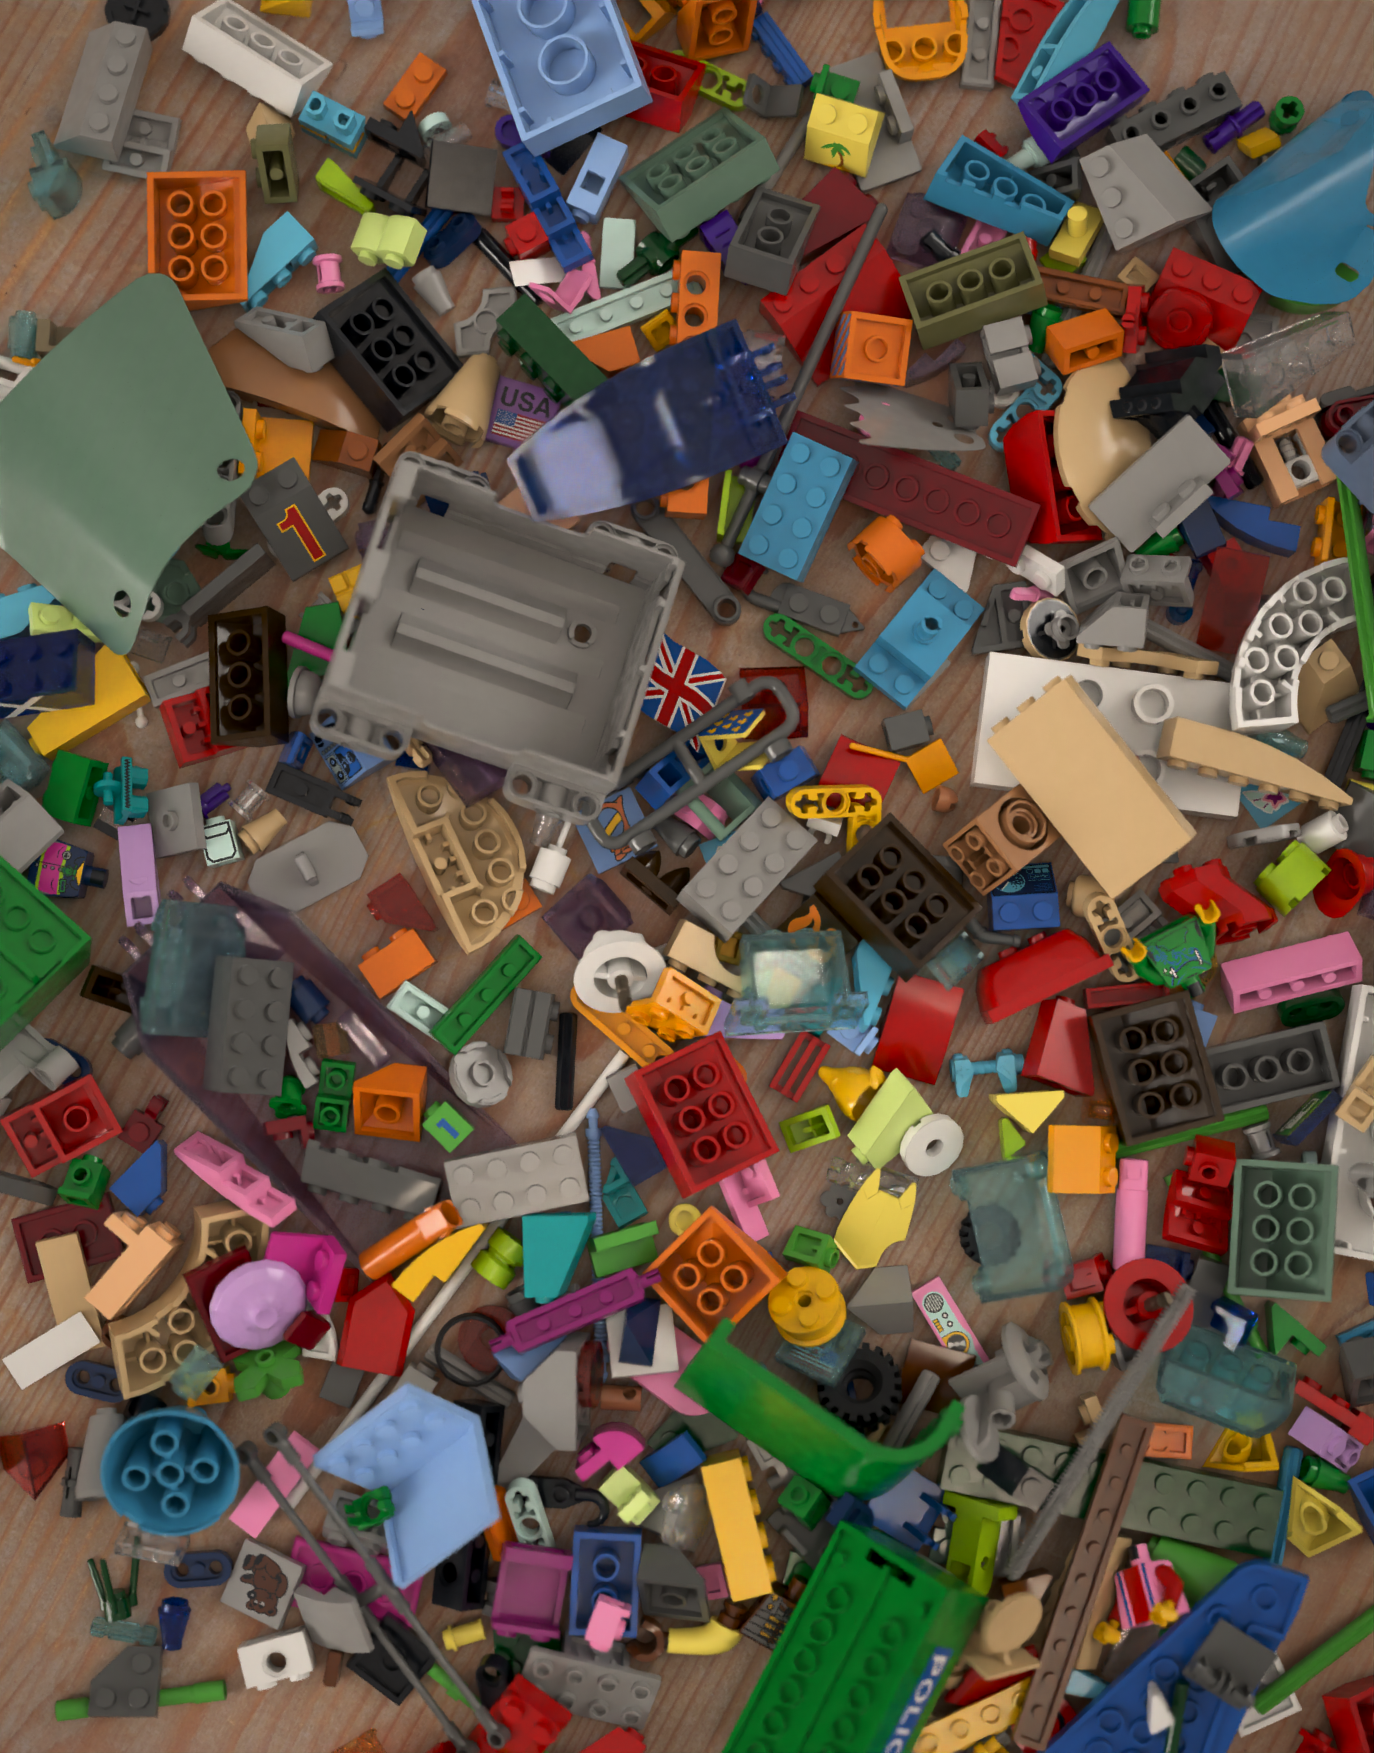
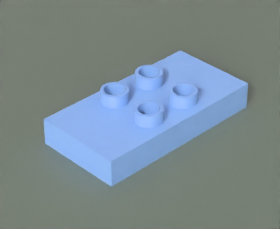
[471,0,653,157]

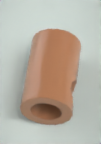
[600,1384,642,1412]

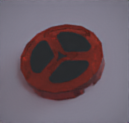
[577,1340,604,1409]

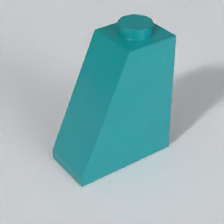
[522,1212,596,1303]

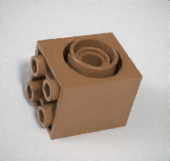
[942,783,1062,897]

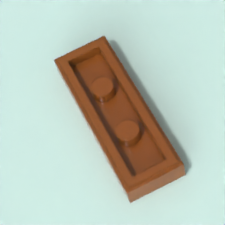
[1037,266,1131,319]

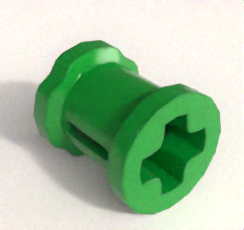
[1268,96,1304,135]

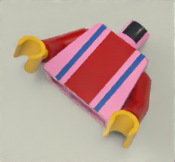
[1093,1543,1190,1644]

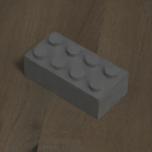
[202,955,294,1096]
[1205,1021,1341,1114]

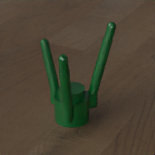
[87,1535,141,1622]

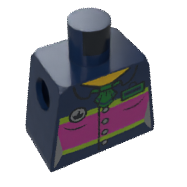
[27,839,109,899]

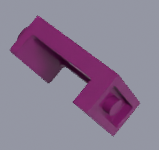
[490,1540,573,1642]

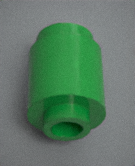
[1126,0,1161,39]

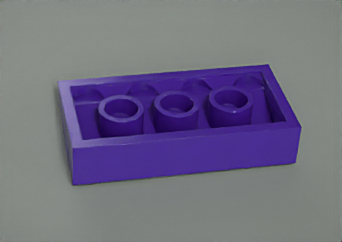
[1017,41,1150,164]

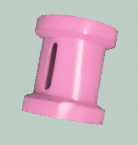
[312,253,345,294]

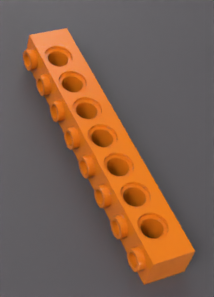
[659,250,721,520]

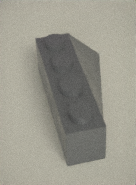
[300,1139,443,1221]

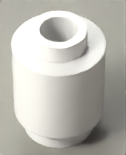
[1297,810,1349,854]

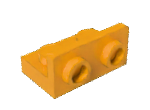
[1310,496,1363,566]

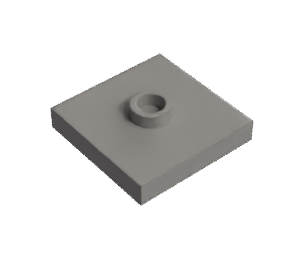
[146,782,206,858]

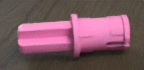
[1211,436,1254,499]

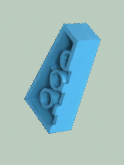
[923,135,1074,247]

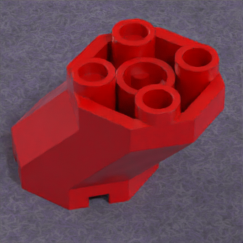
[1158,858,1278,946]

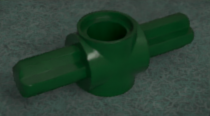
[616,226,699,288]

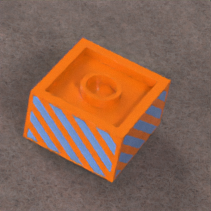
[830,311,913,387]

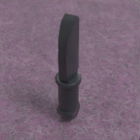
[362,443,387,515]

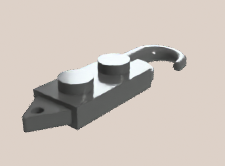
[742,568,864,637]

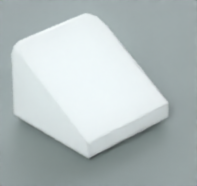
[1147,1680,1174,1734]

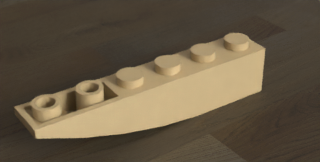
[1156,717,1353,811]

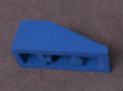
[635,739,723,810]

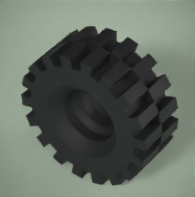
[817,1342,902,1434]

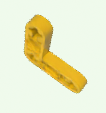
[785,784,882,853]

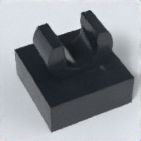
[123,1391,167,1420]

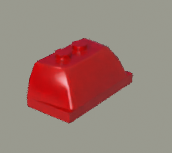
[1003,410,1103,544]
[975,928,1114,1024]

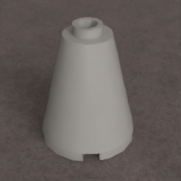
[74,1408,126,1501]

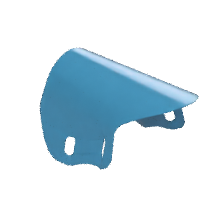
[1212,90,1374,304]

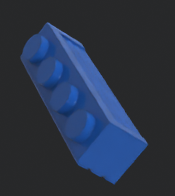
[751,11,813,88]

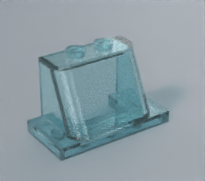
[724,928,869,1036]

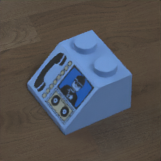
[309,715,398,791]

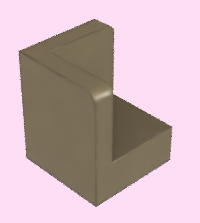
[35,319,75,358]

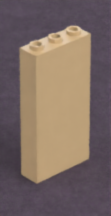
[987,675,1197,899]

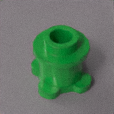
[269,1075,307,1119]

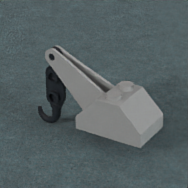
[497,1332,610,1527]

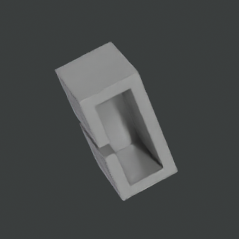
[979,316,1041,397]

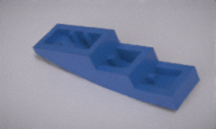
[502,142,594,274]

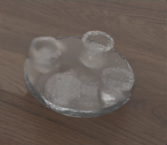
[662,1482,711,1550]

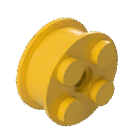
[768,1266,847,1348]
[1059,1297,1116,1376]

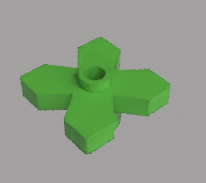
[233,1339,304,1402]

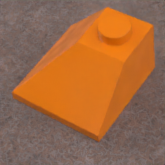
[353,1063,427,1142]

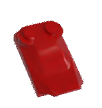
[467,1673,573,1753]

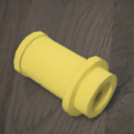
[442,1618,487,1652]

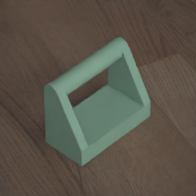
[676,762,762,841]

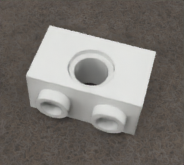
[237,1625,317,1691]

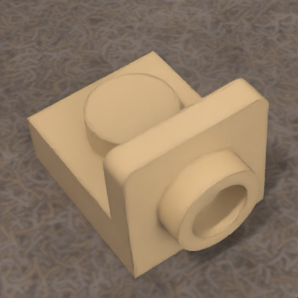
[1073,1391,1111,1444]

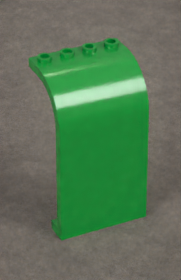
[673,1316,966,1501]

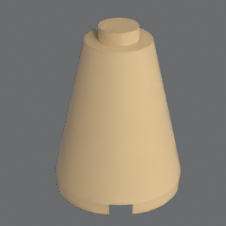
[423,353,500,448]

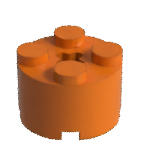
[847,514,925,593]

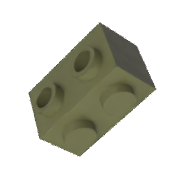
[250,123,299,204]

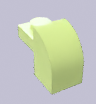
[598,1464,661,1527]

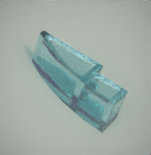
[926,931,985,991]

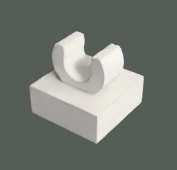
[806,801,844,845]

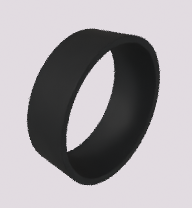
[434,1313,505,1387]

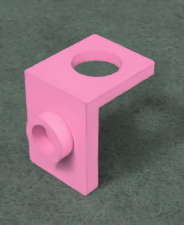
[528,269,594,314]

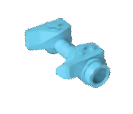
[949,1048,1024,1097]

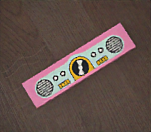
[912,1276,989,1368]

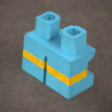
[298,90,367,159]

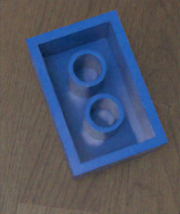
[569,1525,642,1638]

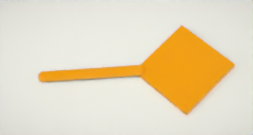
[849,738,959,794]

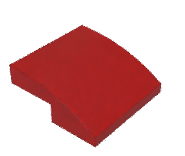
[817,734,901,809]
[1162,1169,1234,1256]

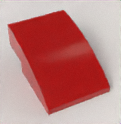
[159,686,248,769]
[871,974,964,1085]
[0,1073,123,1178]

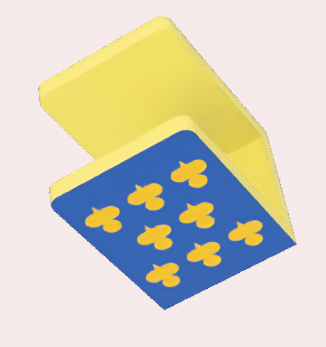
[698,708,769,771]

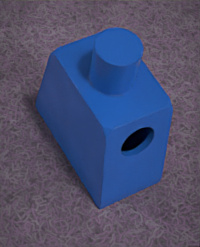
[751,746,821,802]

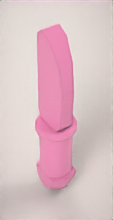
[580,231,601,301]
[1009,586,1054,602]

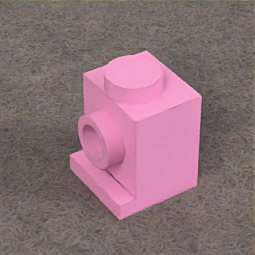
[584,1593,632,1652]

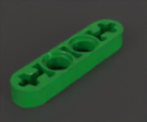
[763,614,874,700]

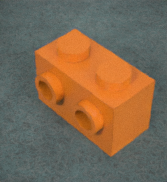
[1045,307,1124,375]
[358,927,438,1000]

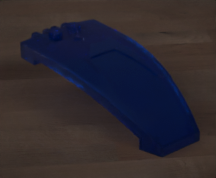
[506,318,796,522]

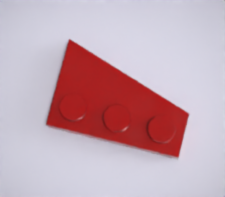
[994,0,1065,90]

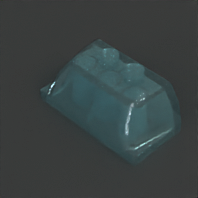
[1156,1324,1297,1439]

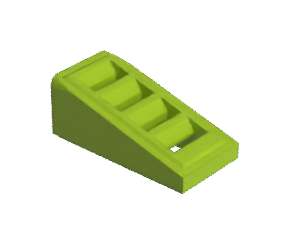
[315,157,376,215]

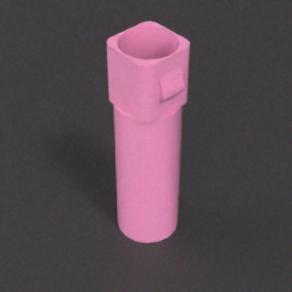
[1112,1158,1149,1270]

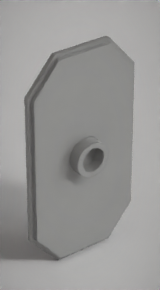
[247,821,369,918]

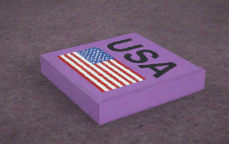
[483,375,561,458]

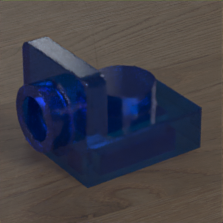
[1145,1243,1194,1282]

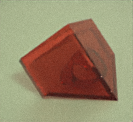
[0,1421,69,1500]

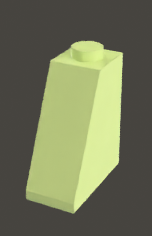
[847,1068,933,1169]

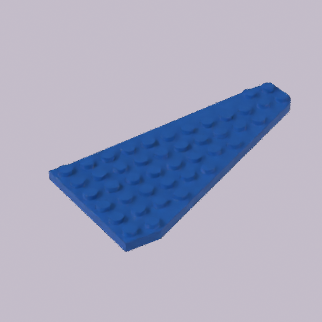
[1036,1559,1310,1753]

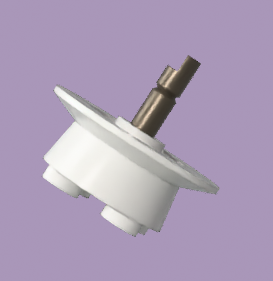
[574,930,666,1013]

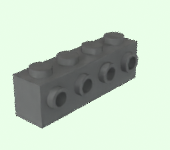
[1104,70,1243,152]

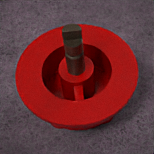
[1103,1258,1194,1353]

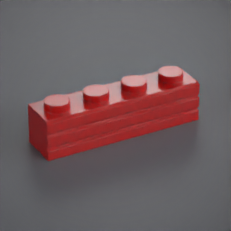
[1083,982,1170,1010]

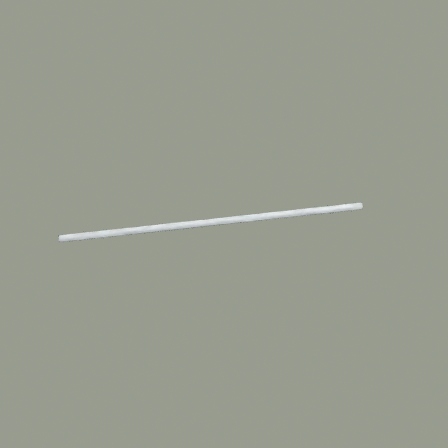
[280,1049,630,1510]

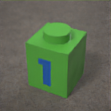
[422,1100,475,1153]

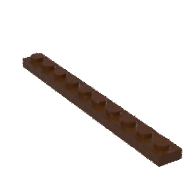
[1010,1412,1155,1752]

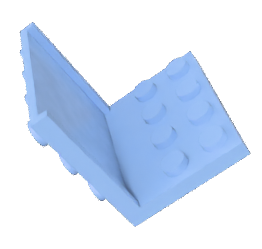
[313,1382,501,1589]

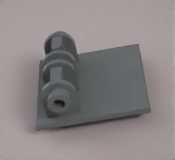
[1182,1618,1279,1711]

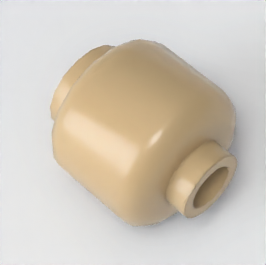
[1066,875,1115,918]

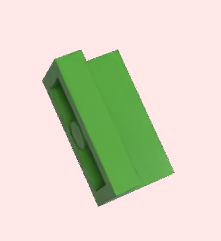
[586,1220,659,1278]

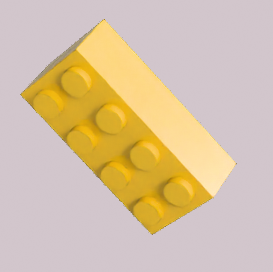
[700,1448,777,1602]

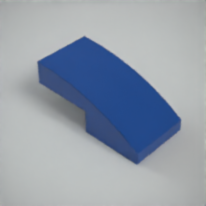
[639,1431,707,1488]

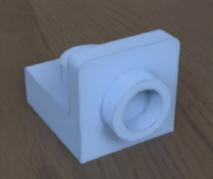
[347,0,384,39]
[826,1006,879,1056]

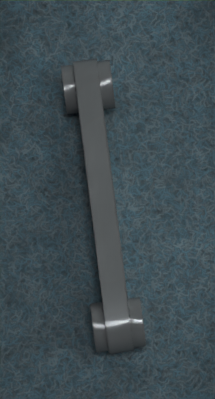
[631,493,741,626]

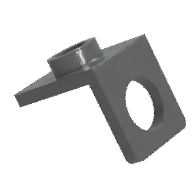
[743,73,805,119]

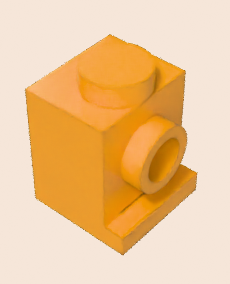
[184,1365,236,1407]

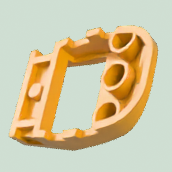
[873,0,969,82]

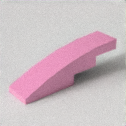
[174,1131,297,1228]

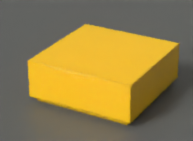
[1236,127,1282,159]

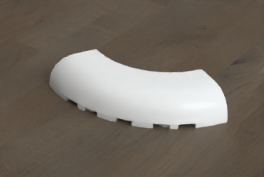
[1229,557,1357,735]

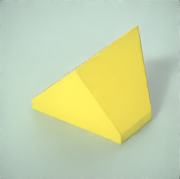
[1287,1476,1362,1558]

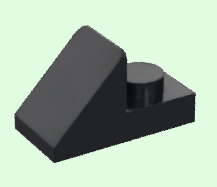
[364,111,427,169]
[979,1444,1055,1512]

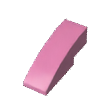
[229,1430,320,1539]

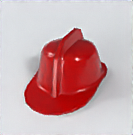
[1313,848,1374,919]

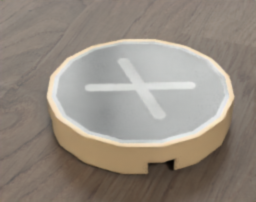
[1020,597,1080,661]

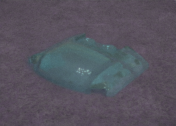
[140,899,246,1038]

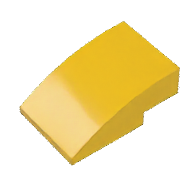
[392,1223,490,1302]

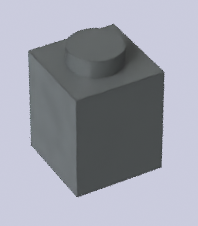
[881,709,934,753]

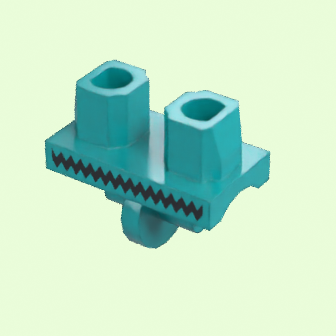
[93,756,149,825]

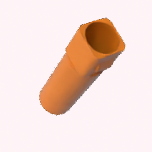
[358,1199,463,1279]

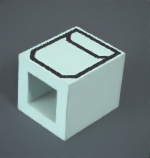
[203,816,245,868]

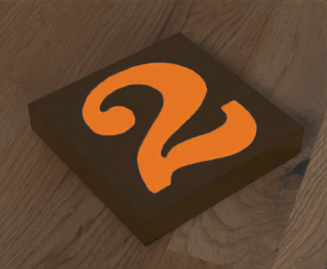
[774,891,863,978]

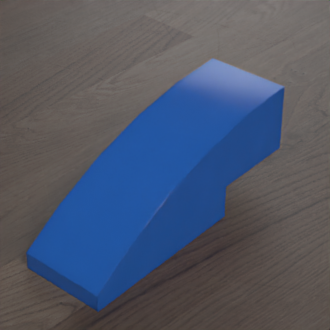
[1208,496,1301,558]

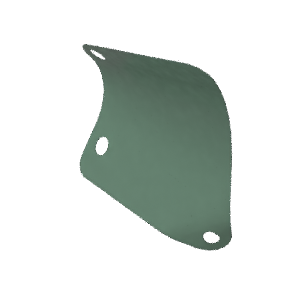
[0,273,258,655]

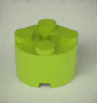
[1253,839,1331,917]

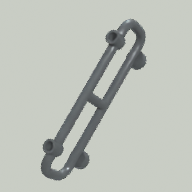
[582,676,800,855]

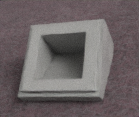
[606,1063,638,1113]

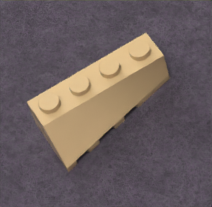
[1021,1533,1133,1670]

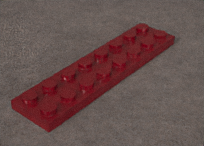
[773,410,1042,568]

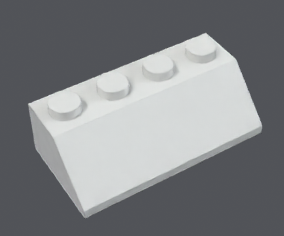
[182,0,333,117]

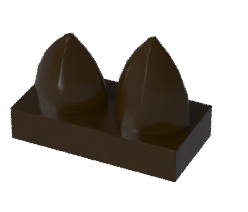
[620,851,690,916]

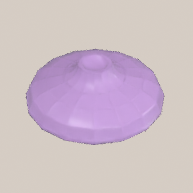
[210,1259,307,1350]

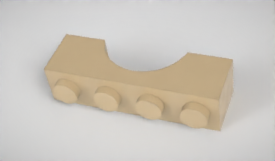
[662,919,802,1017]

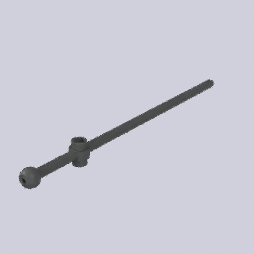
[709,203,888,568]

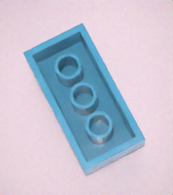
[738,432,858,583]

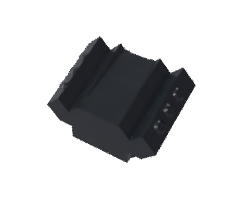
[1110,344,1226,440]

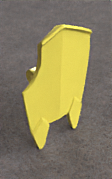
[833,1168,917,1270]

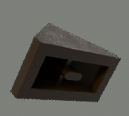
[79,964,148,1014]

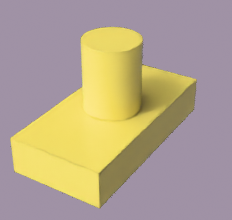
[1049,201,1104,267]

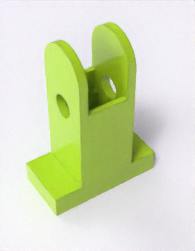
[943,1490,1018,1596]

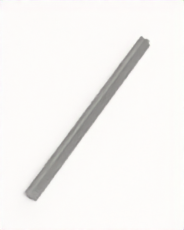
[1002,1281,1197,1581]

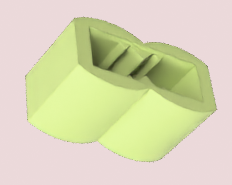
[350,212,427,269]

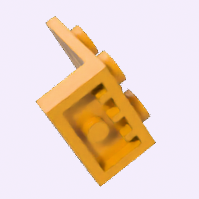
[238,408,314,482]
[626,967,722,1042]

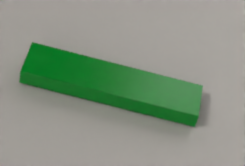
[428,934,542,1055]

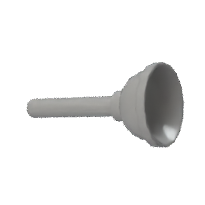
[287,666,322,719]

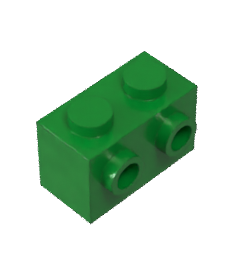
[42,749,109,827]

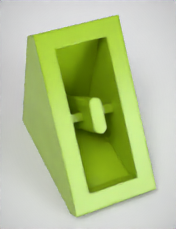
[778,1104,841,1153]

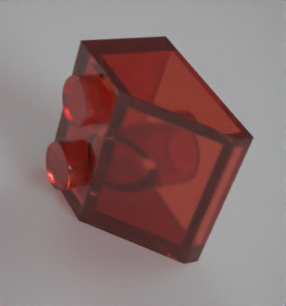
[739,666,808,740]

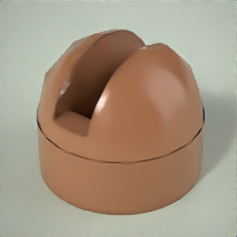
[931,785,958,813]

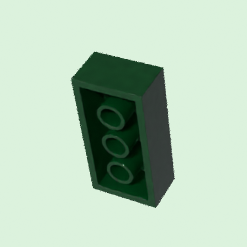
[496,293,617,431]

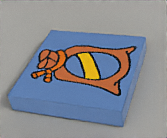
[576,787,658,875]

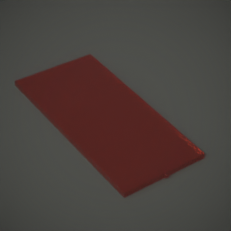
[1196,546,1270,655]

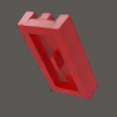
[769,1029,831,1103]

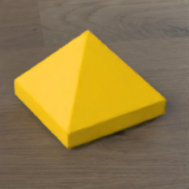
[640,309,676,353]

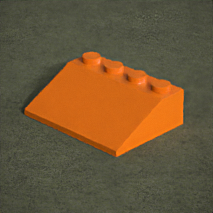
[147,170,248,311]

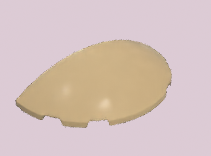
[1053,358,1151,548]
[386,771,526,955]

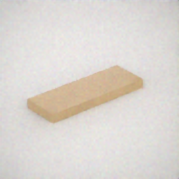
[35,1231,106,1350]

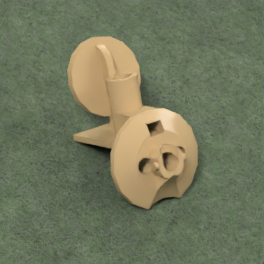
[944,1592,1043,1690]

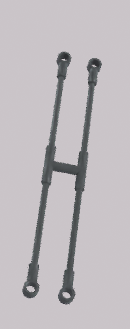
[235,1422,511,1753]

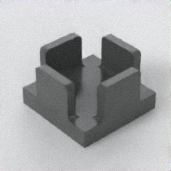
[766,1481,837,1570]

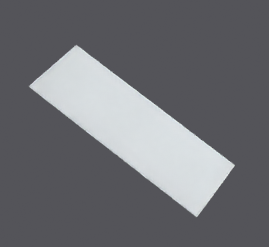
[2,1311,100,1390]

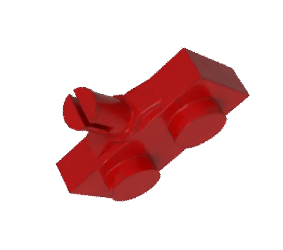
[1121,284,1150,354]

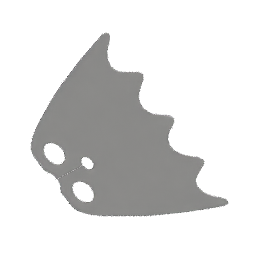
[840,382,986,451]

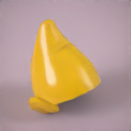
[818,1066,886,1122]

